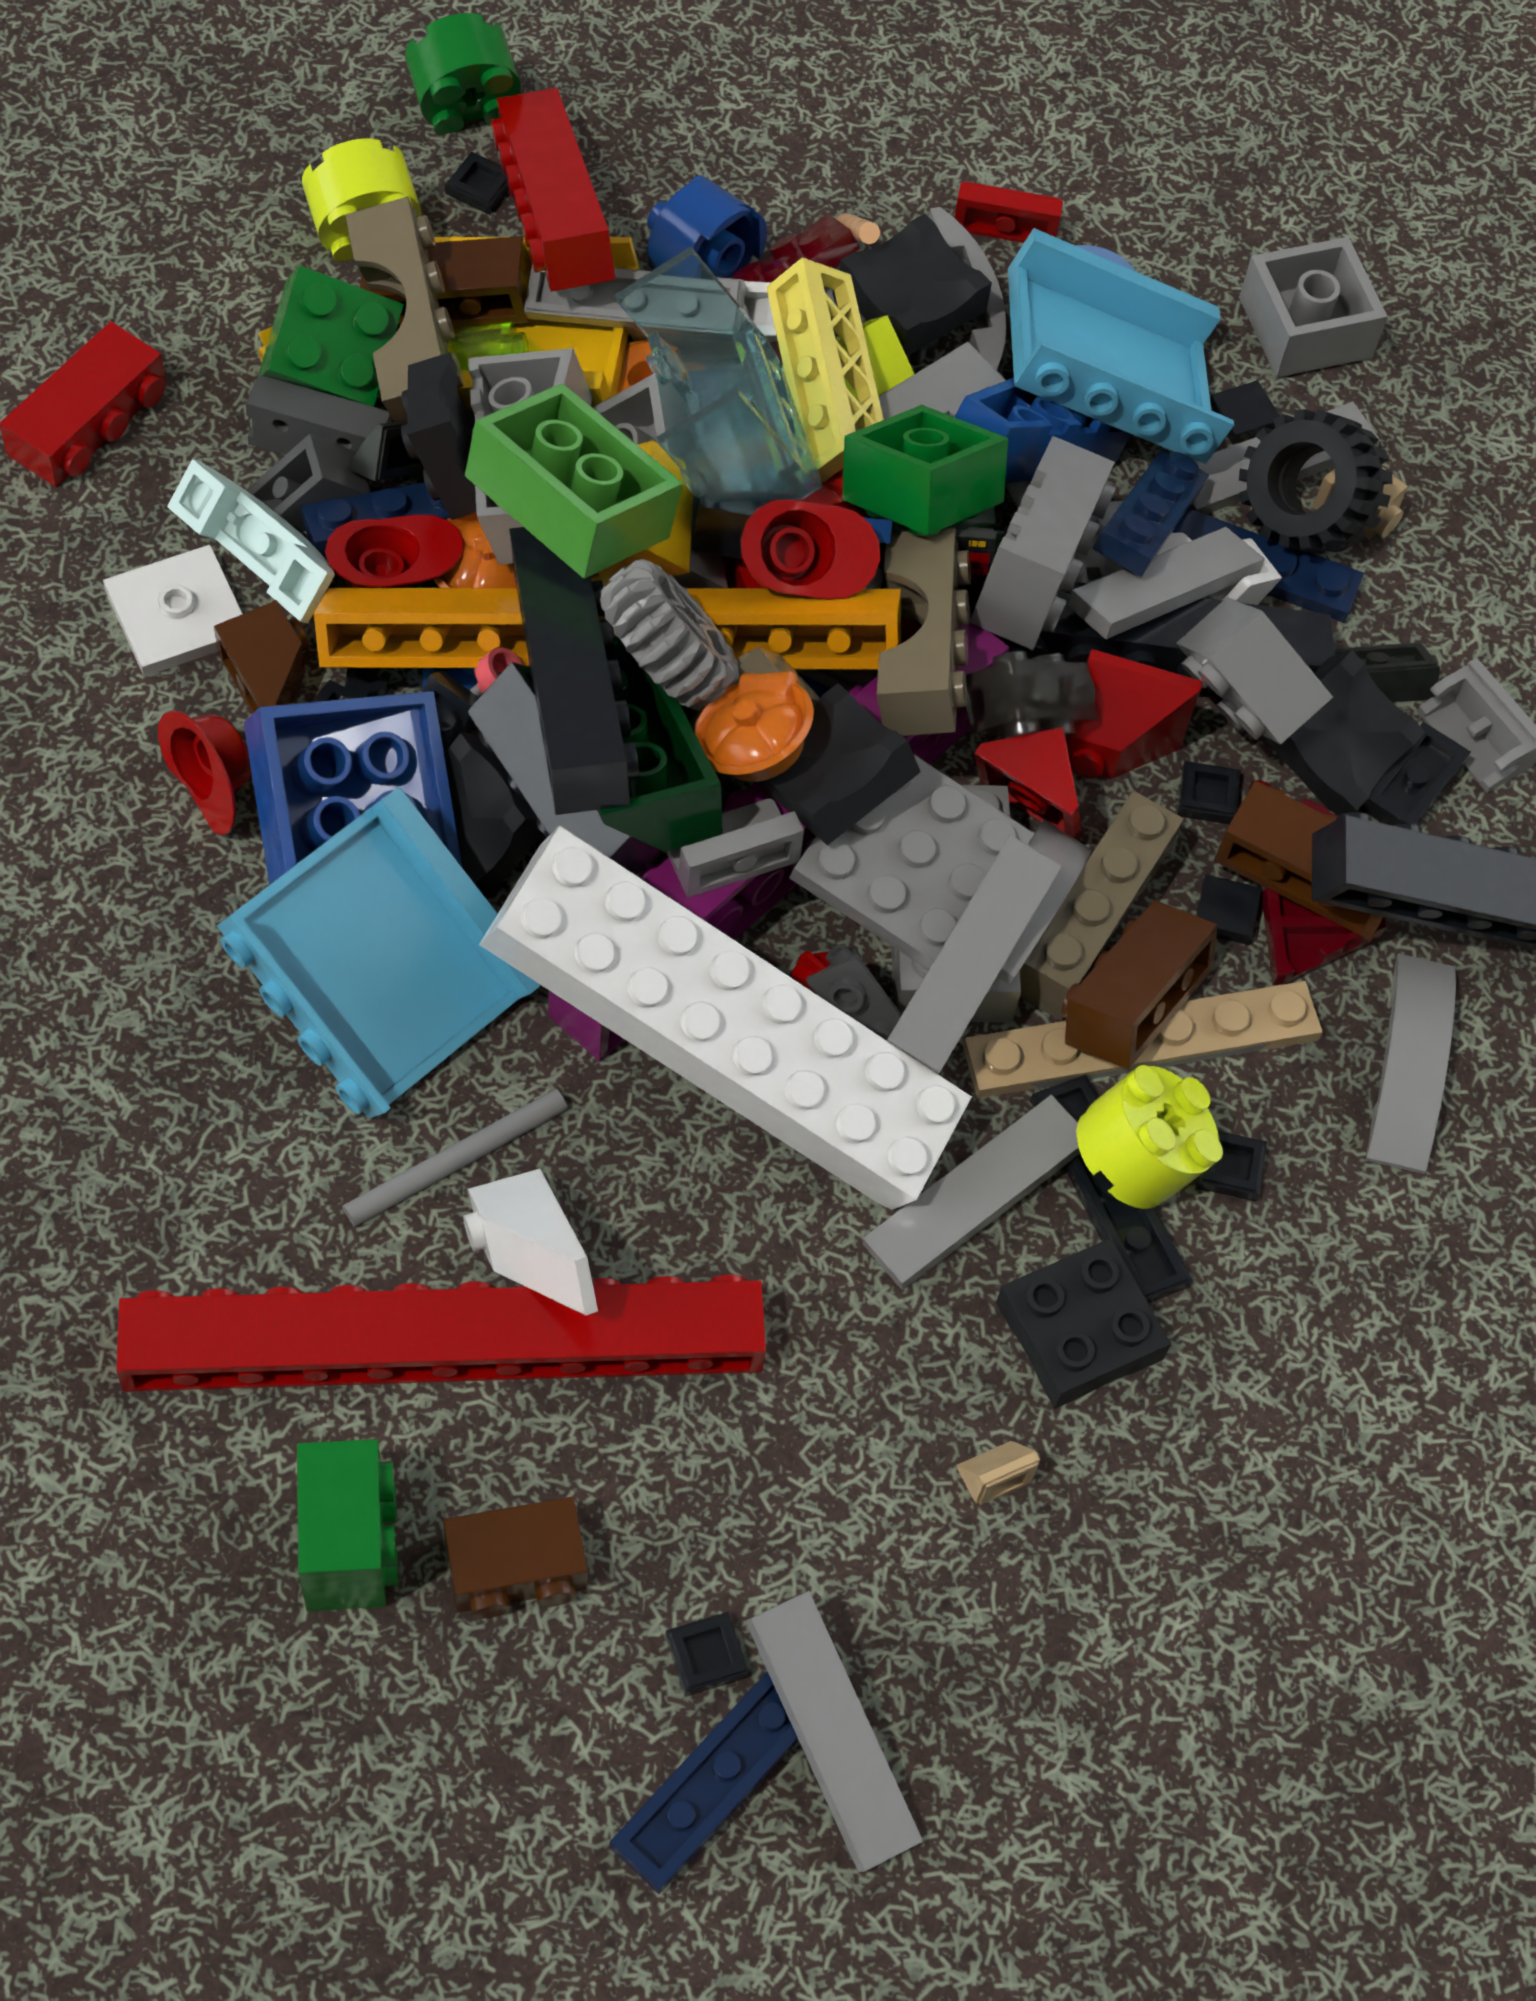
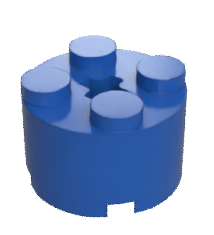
[647,175,767,279]

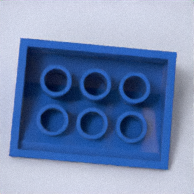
[244,691,462,885]

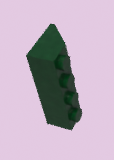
[528,636,723,852]

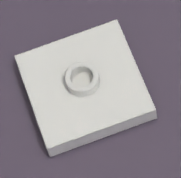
[103,545,242,677]

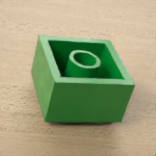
[258,265,404,407]
[842,405,1008,536]
[297,1439,399,1612]

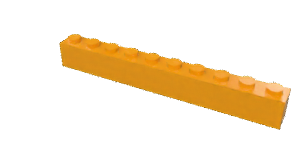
[314,588,902,669]

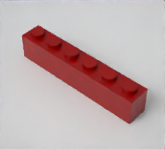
[490,87,616,292]

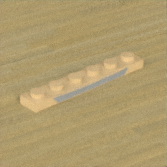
[963,981,1323,1099]

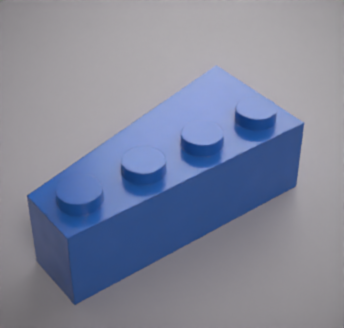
[954,378,1132,483]

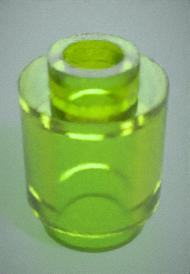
[447,322,530,371]

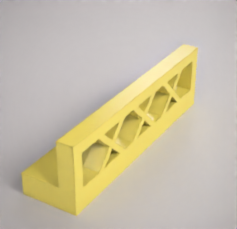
[766,257,884,482]

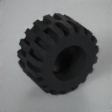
[1238,409,1393,554]

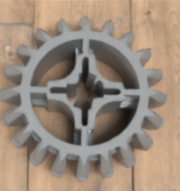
[600,559,739,711]

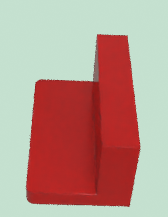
[954,181,1063,243]

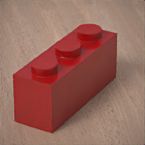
[0,321,166,488]

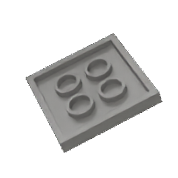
[789,755,1034,970]

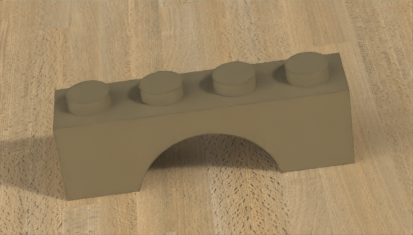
[345,197,465,422]
[877,527,971,736]
[1019,790,1184,1021]

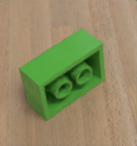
[465,383,683,579]

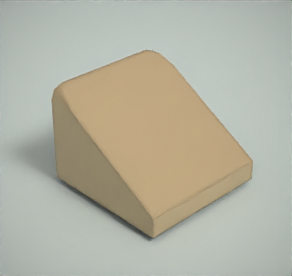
[957,1441,1040,1505]

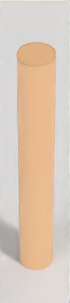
[837,213,880,244]

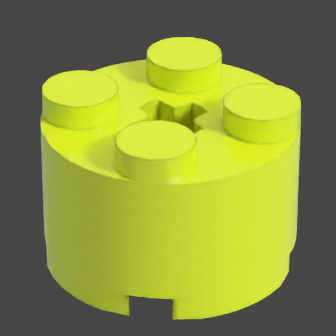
[302,138,422,262]
[1076,1065,1223,1209]

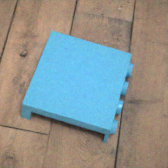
[1008,228,1234,464]
[216,786,541,1118]

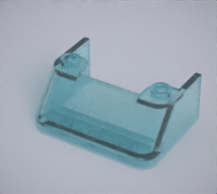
[615,246,822,502]

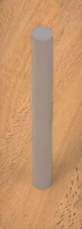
[342,1089,568,1227]

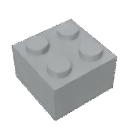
[1239,237,1388,378]
[1176,597,1333,744]

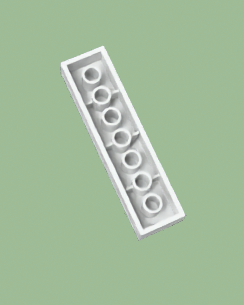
[479,826,972,1210]

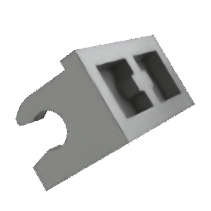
[1417,657,1536,793]

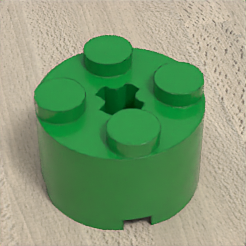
[405,13,521,135]

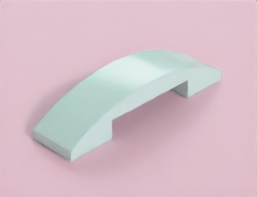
[167,459,335,623]

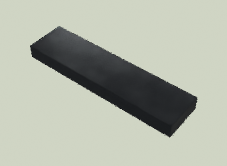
[1030,1075,1193,1303]

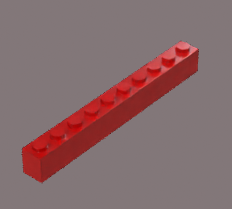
[116,1274,766,1392]

